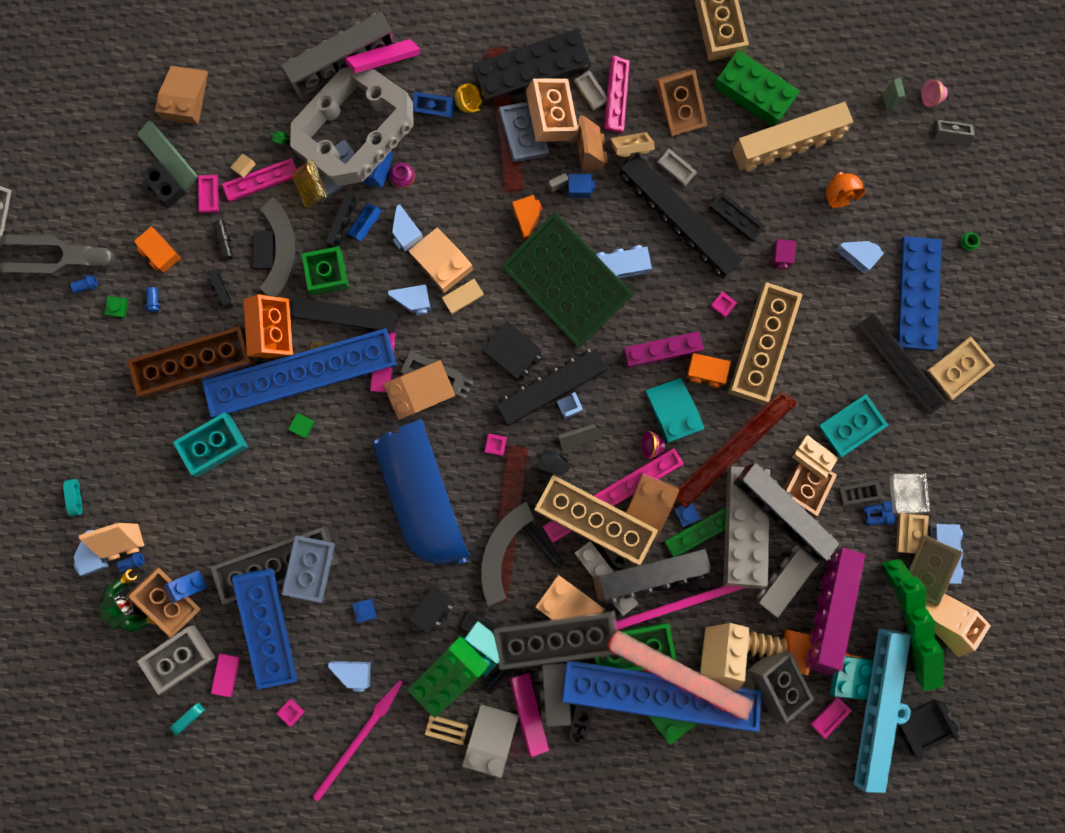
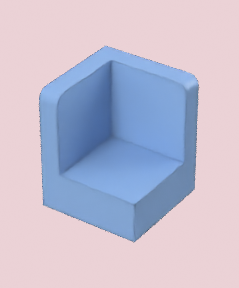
[557,392,583,419]

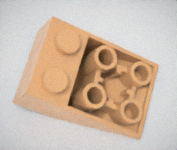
[926,594,990,657]

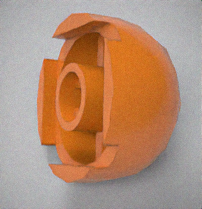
[825,173,866,208]

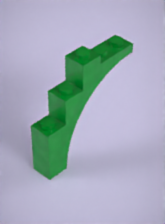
[882,559,944,691]

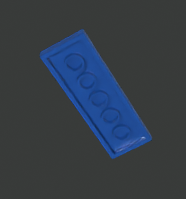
[898,236,942,351]
[232,568,298,690]

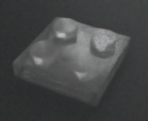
[889,474,930,513]

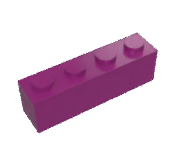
[623,331,704,369]

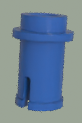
[71,275,98,294]
[145,287,161,312]
[117,552,145,573]

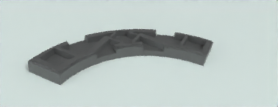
[259,197,296,297]
[481,502,535,607]

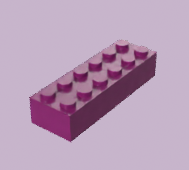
[805,548,865,675]

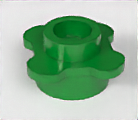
[269,130,290,145]

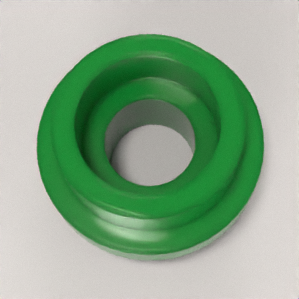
[960,232,980,251]

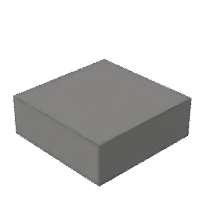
[549,173,569,193]

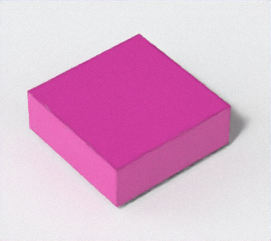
[710,291,737,318]
[484,433,507,456]
[276,698,305,727]

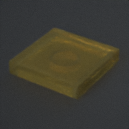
[292,160,327,208]

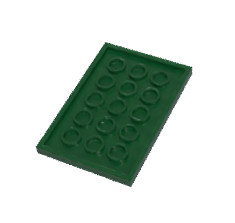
[502,212,635,348]

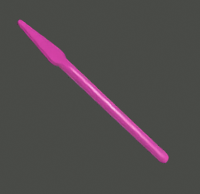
[313,681,402,801]

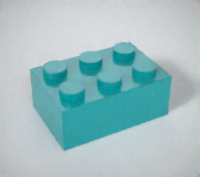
[173,412,249,477]

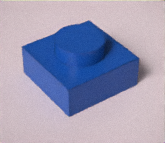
[674,501,700,527]
[352,599,377,623]

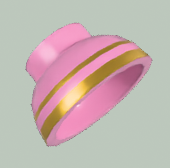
[921,79,948,107]

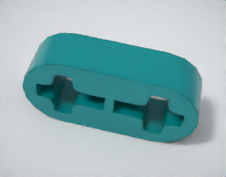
[63,479,83,517]
[169,703,205,736]

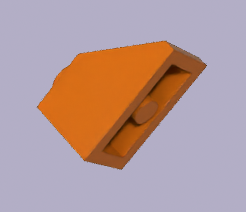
[512,195,542,241]

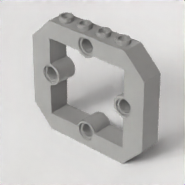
[290,67,413,186]

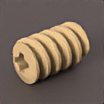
[747,631,787,659]

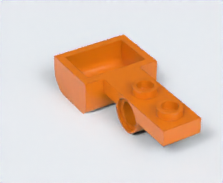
[783,629,862,675]

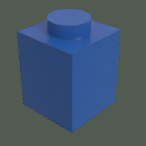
[568,174,595,198]

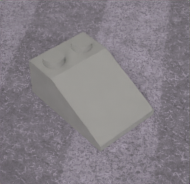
[463,704,519,778]

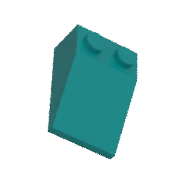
[646,378,705,444]

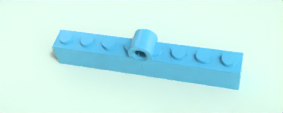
[854,629,911,793]

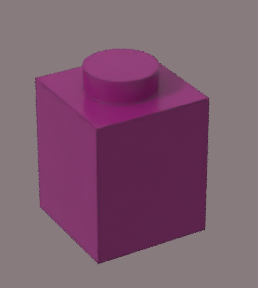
[772,239,796,270]

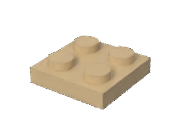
[610,132,655,157]

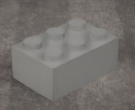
[137,625,215,695]

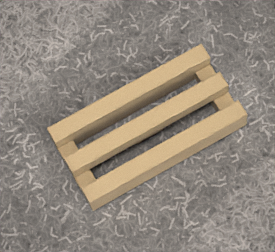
[425,714,468,745]

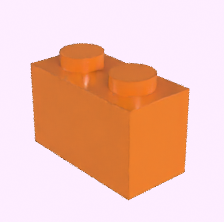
[134,227,181,273]
[686,353,731,388]

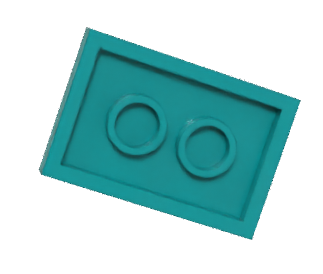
[818,394,889,458]
[830,656,874,700]

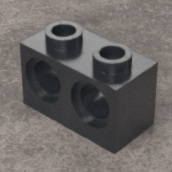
[140,160,187,208]

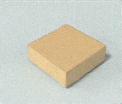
[230,154,256,178]

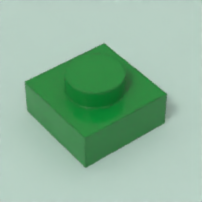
[104,296,128,318]

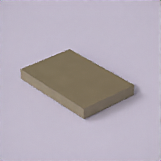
[909,535,963,606]

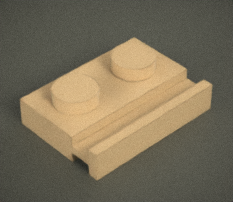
[792,435,838,480]
[896,513,929,554]

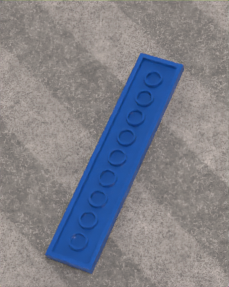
[202,328,397,418]
[561,661,761,732]

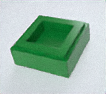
[288,413,315,439]

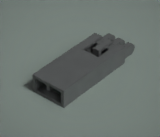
[401,351,474,399]

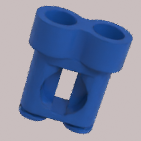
[863,501,895,526]

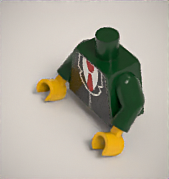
[98,569,154,632]

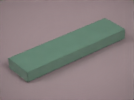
[137,121,198,190]

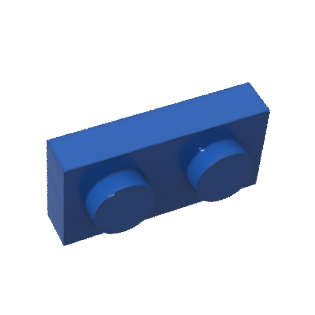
[347,203,382,241]
[164,570,208,604]

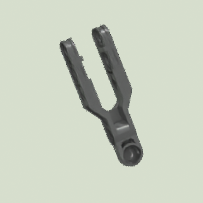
[0,235,115,277]

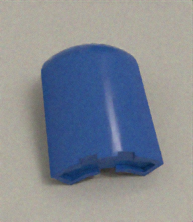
[372,419,471,565]

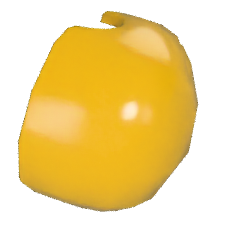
[455,83,482,113]

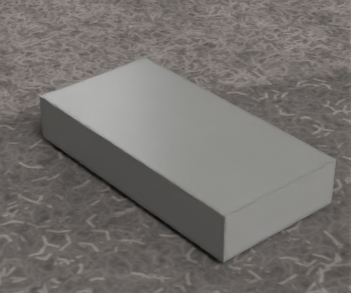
[574,70,607,112]
[656,149,697,187]

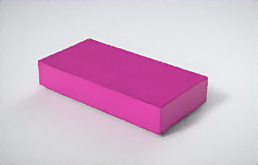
[198,175,219,214]
[211,654,240,697]
[810,696,852,739]

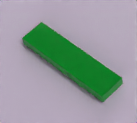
[664,507,726,558]

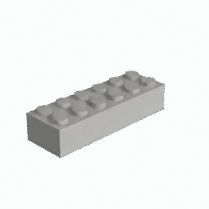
[723,466,770,589]

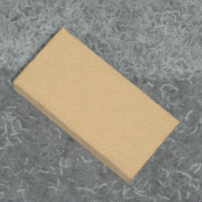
[442,279,484,315]

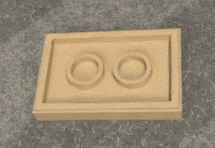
[926,336,995,401]

